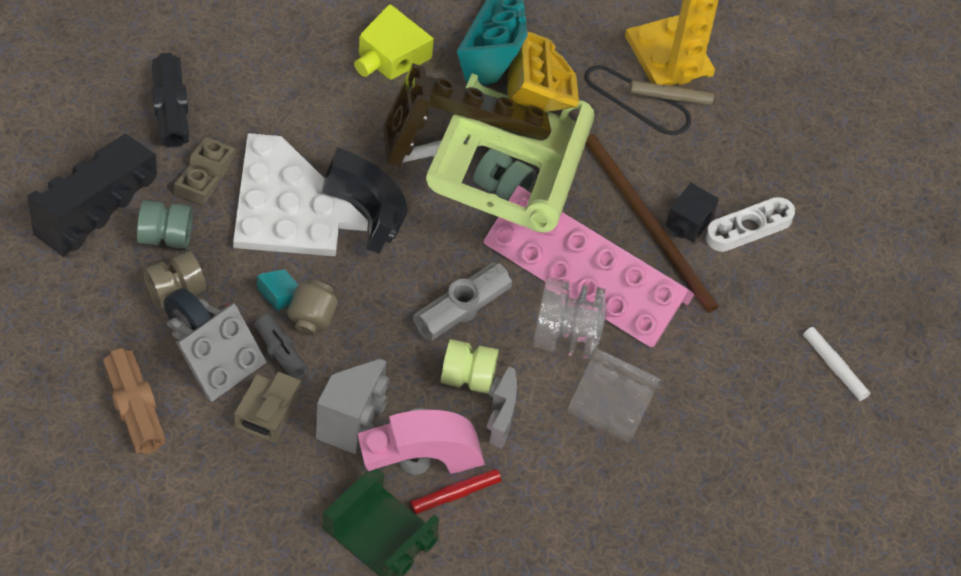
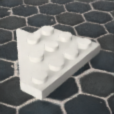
[233,133,368,256]

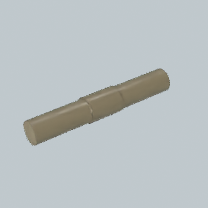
[629,80,714,106]

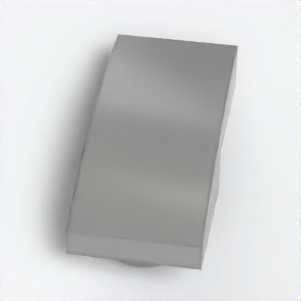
[487,366,517,449]

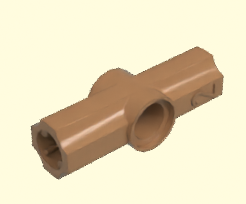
[103,348,166,454]

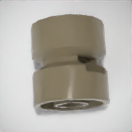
[143,251,206,310]

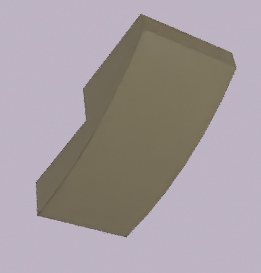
[173,137,236,206]

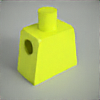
[354,4,434,80]

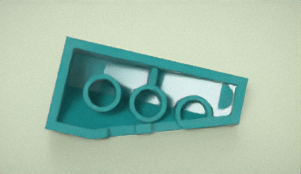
[457,0,528,86]

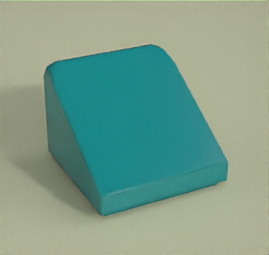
[257,269,298,312]

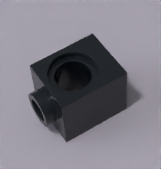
[666,183,719,243]

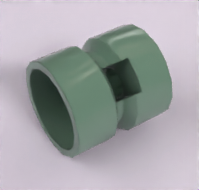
[473,148,536,201]
[137,199,193,250]

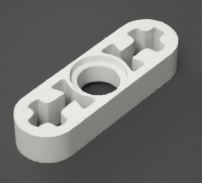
[706,197,795,252]

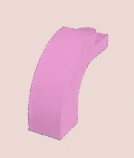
[357,410,485,474]

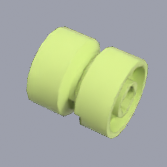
[441,339,499,394]

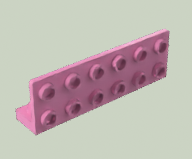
[484,185,695,347]

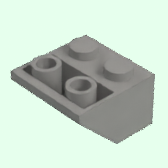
[316,359,390,454]

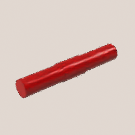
[409,469,501,514]

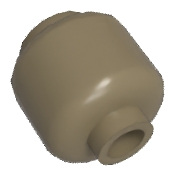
[287,280,338,335]

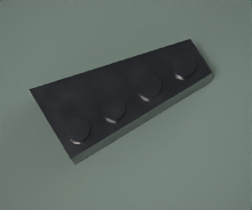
[27,133,157,257]

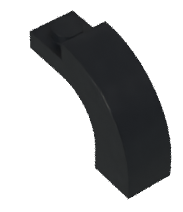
[322,147,408,254]

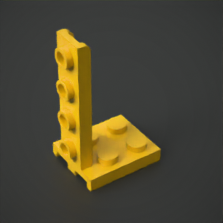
[625,0,719,86]

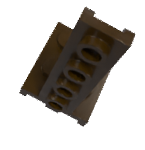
[383,63,552,167]

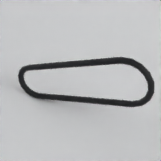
[585,65,691,135]

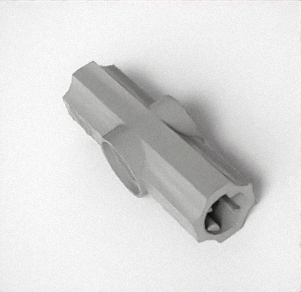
[413,262,512,341]

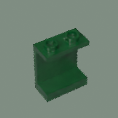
[323,468,440,576]

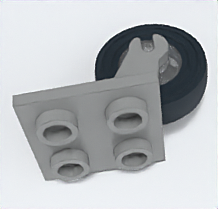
[164,288,267,402]

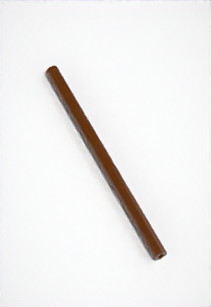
[586,134,719,313]

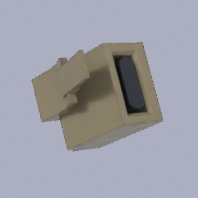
[234,371,301,443]

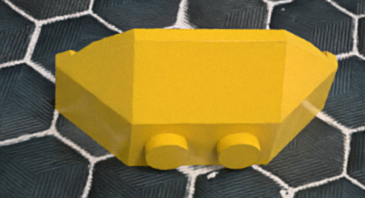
[507,31,579,112]

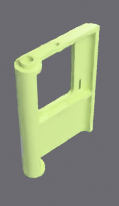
[426,73,595,233]

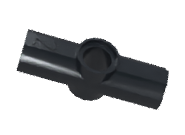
[152,53,189,148]

